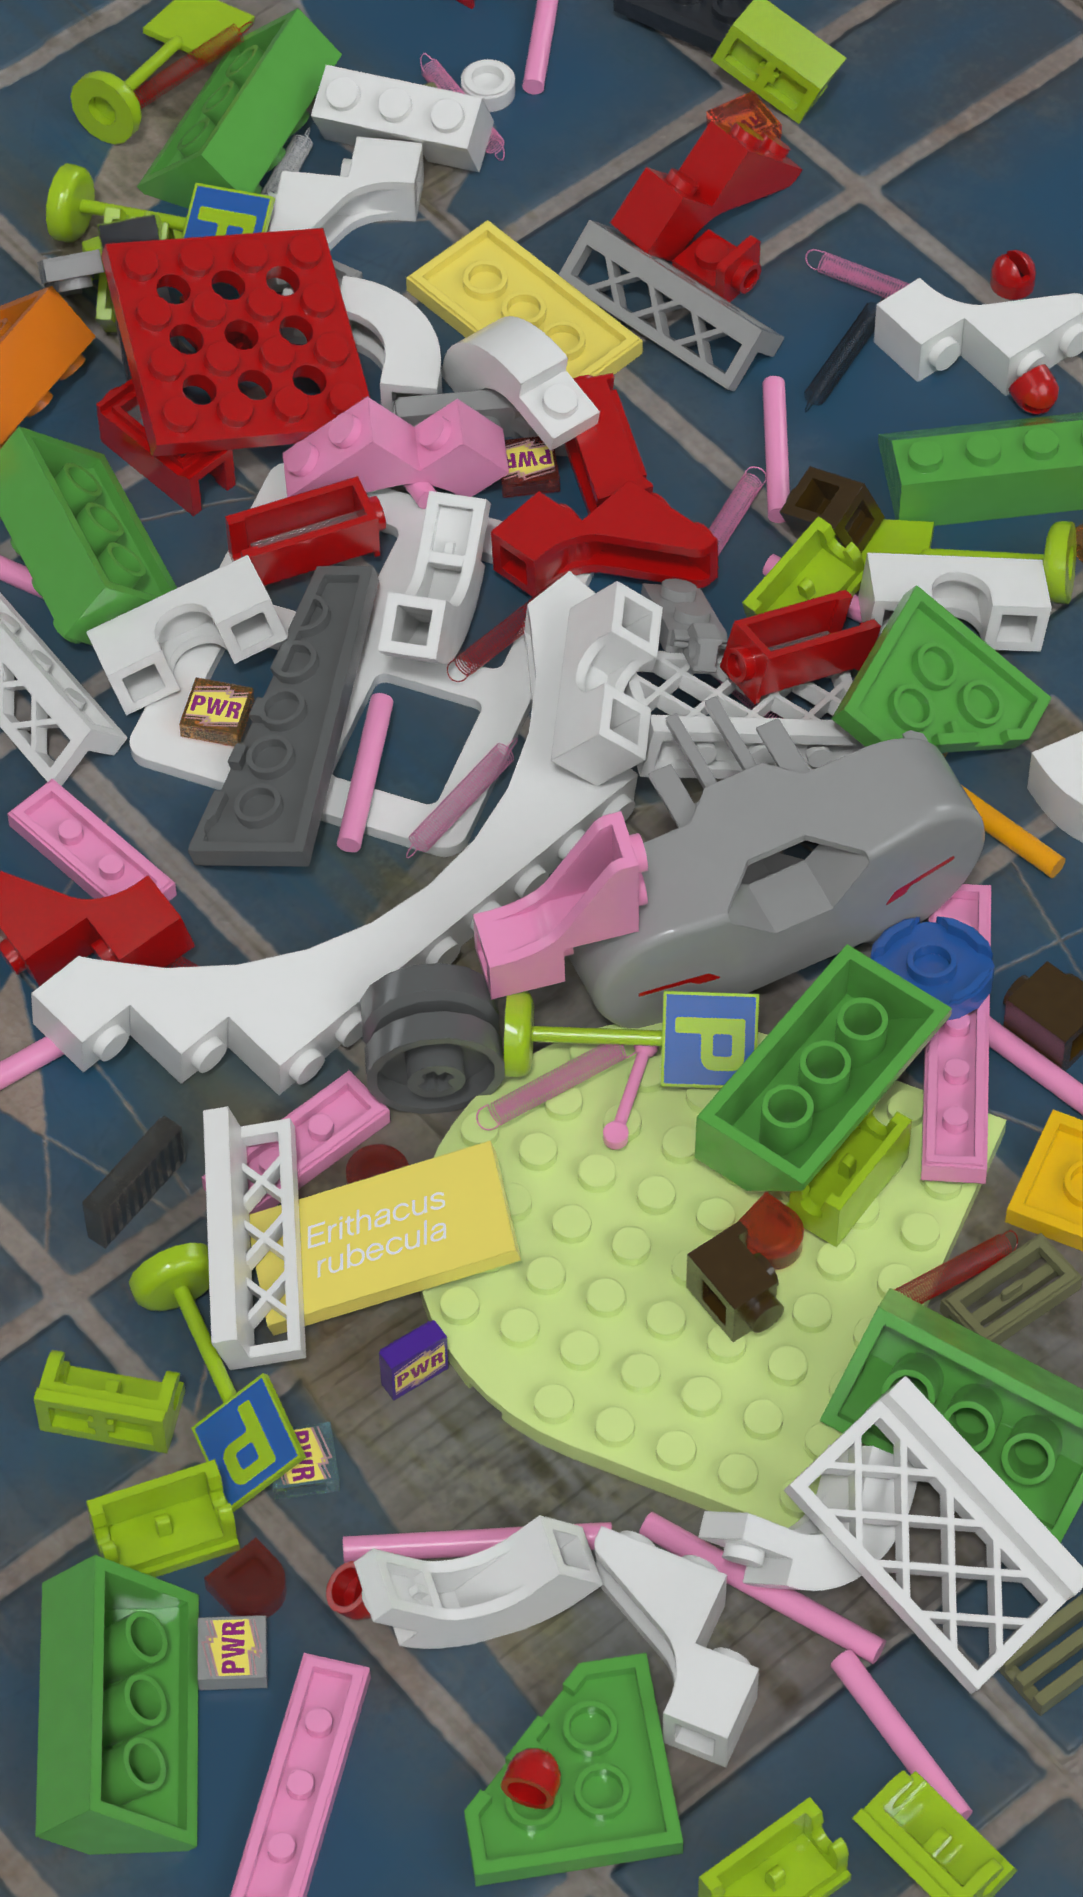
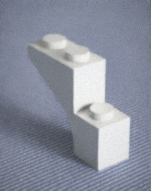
[266,137,424,292]
[874,278,1083,396]
[594,1526,759,1767]

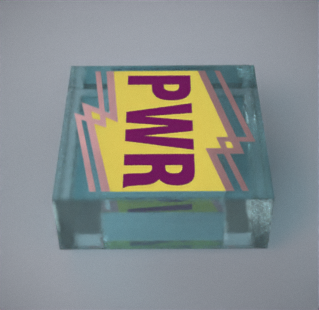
[272,1422,340,1500]

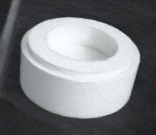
[461,59,515,112]

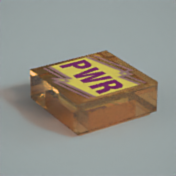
[179,677,255,747]

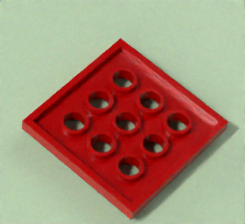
[101,228,370,457]

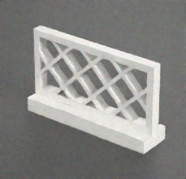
[624,651,865,779]
[784,1376,1083,1694]

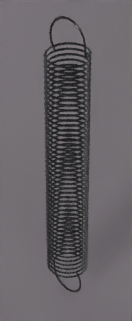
[804,296,885,412]

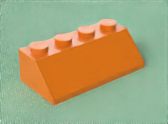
[0,285,96,449]

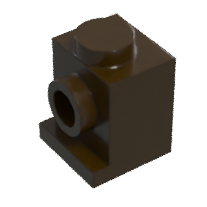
[780,466,885,553]
[686,1221,784,1342]

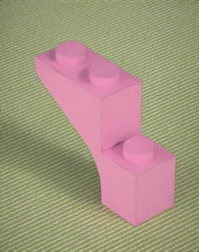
[283,396,509,497]
[473,811,648,1000]

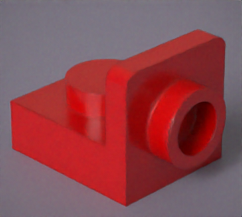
[672,229,761,302]

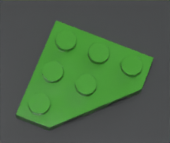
[831,585,1052,753]
[464,1653,683,1886]

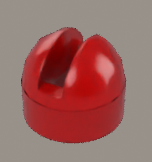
[990,250,1036,300]
[1008,364,1059,415]
[326,1561,372,1620]
[501,1748,561,1809]

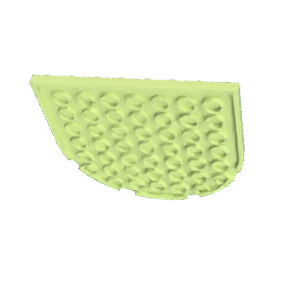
[420,1023,1007,1528]

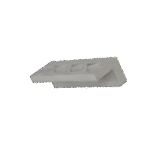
[558,220,785,392]

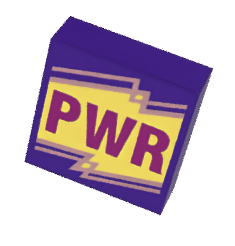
[379,1320,449,1401]

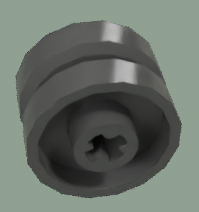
[360,963,505,1114]

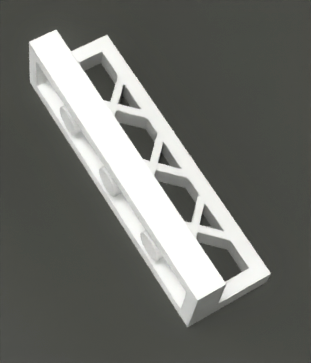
[0,593,128,786]
[203,1106,306,1370]

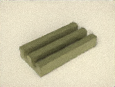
[940,1233,1083,1345]
[998,1594,1083,1716]

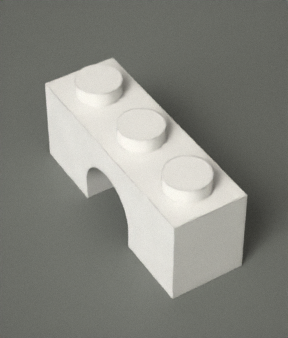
[311,65,494,172]
[858,552,1052,652]
[86,555,288,715]
[551,581,663,786]

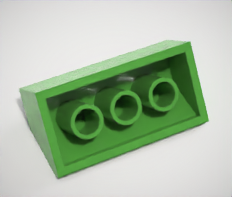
[137,8,342,209]
[878,412,1083,526]
[0,426,177,645]
[695,944,952,1191]
[819,1288,1083,1543]
[35,1555,199,1855]

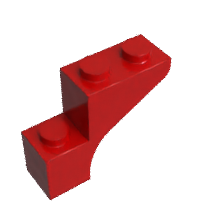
[610,120,803,261]
[491,480,718,597]
[0,871,195,987]

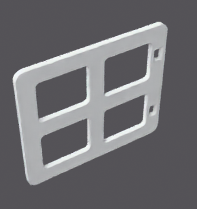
[130,463,594,857]

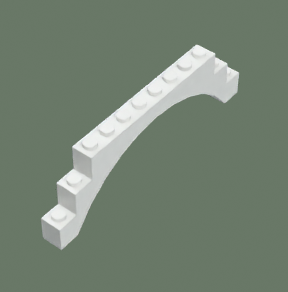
[31,571,638,1095]

